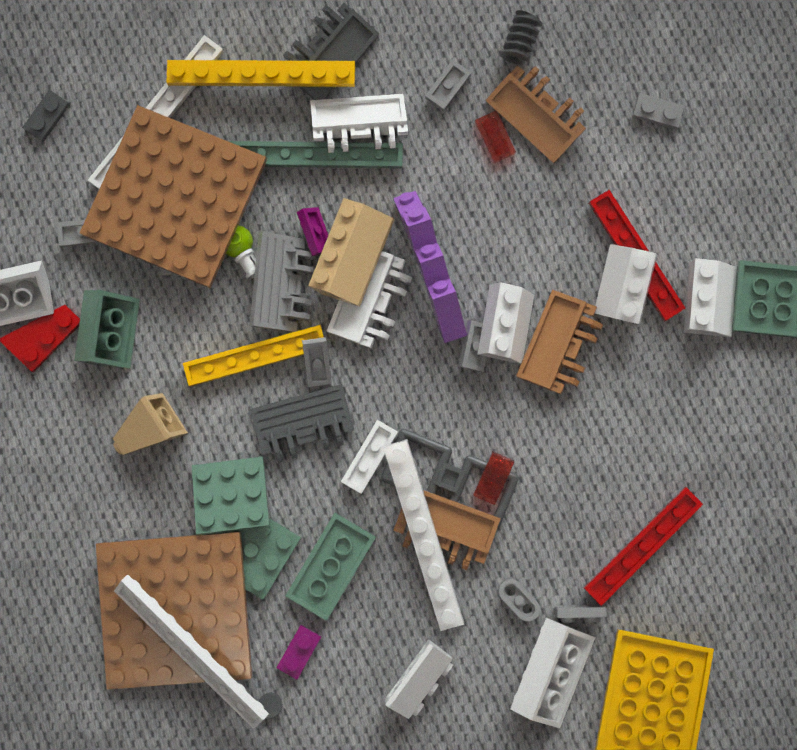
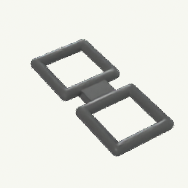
[381,429,519,527]

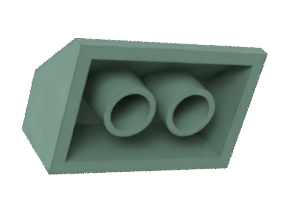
[74,290,140,369]

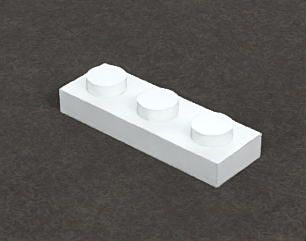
[341,420,398,494]

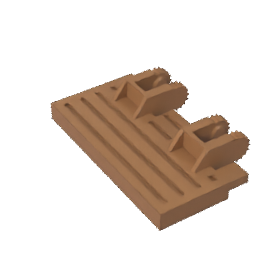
[485,65,586,163]
[516,290,603,394]
[393,490,501,570]

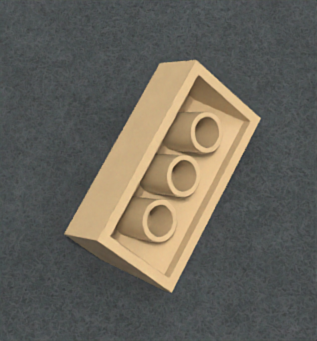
[308,198,395,307]

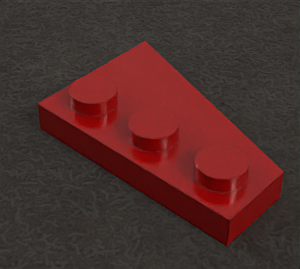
[0,304,80,373]

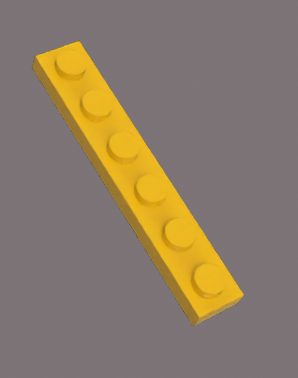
[183,325,324,387]

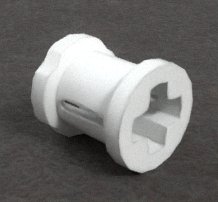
[235,249,256,280]

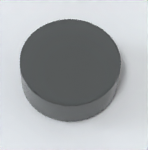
[258,692,283,718]

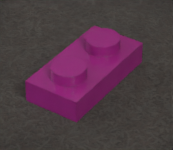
[297,207,329,256]
[276,625,322,680]

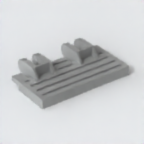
[250,231,316,332]

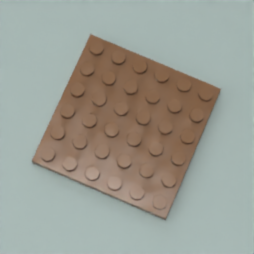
[80,105,268,288]
[96,532,252,690]

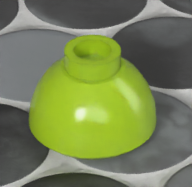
[226,225,253,258]

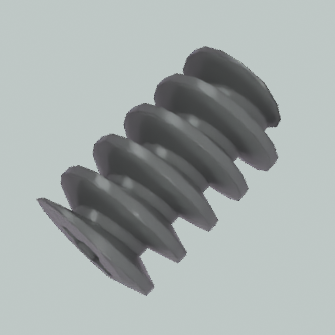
[500,10,543,64]

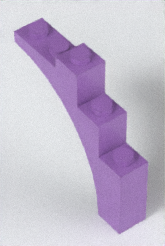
[393,191,467,343]

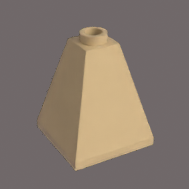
[113,393,188,455]

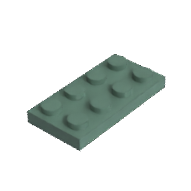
[285,513,376,621]

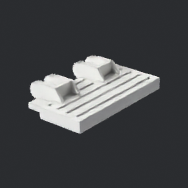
[310,94,408,153]
[327,251,412,348]

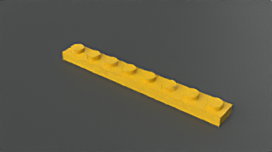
[166,60,355,87]

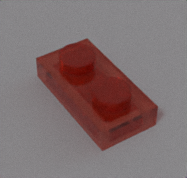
[475,111,516,164]
[473,451,514,505]

